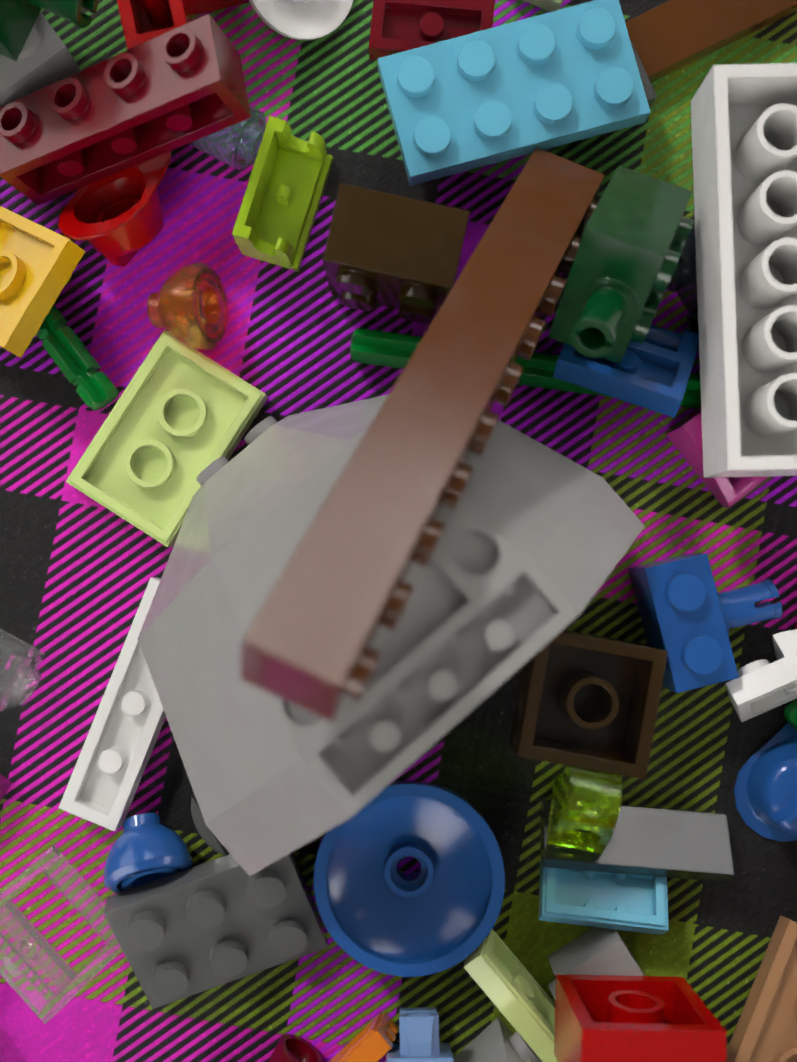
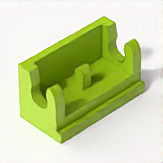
[232,116,334,272]

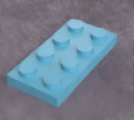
[377,0,651,186]

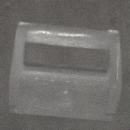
[0,845,122,1024]

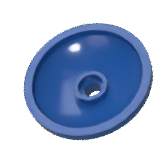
[314,781,505,977]

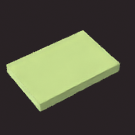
[66,330,268,547]

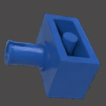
[628,553,782,693]

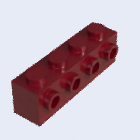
[0,14,251,205]

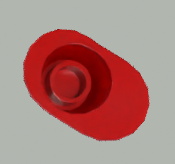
[58,151,171,267]

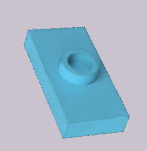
[539,859,669,935]

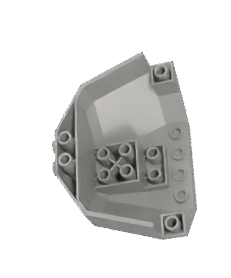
[138,394,645,876]

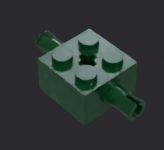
[548,166,695,364]

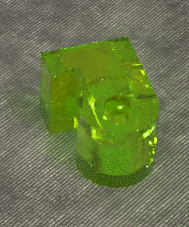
[547,765,622,854]

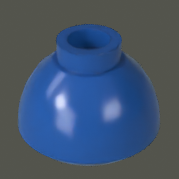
[104,813,193,893]

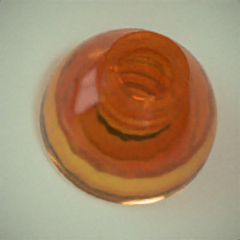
[147,262,228,350]

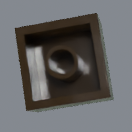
[323,183,470,324]
[509,629,668,780]

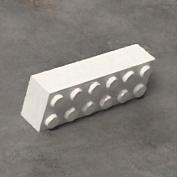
[691,63,797,478]

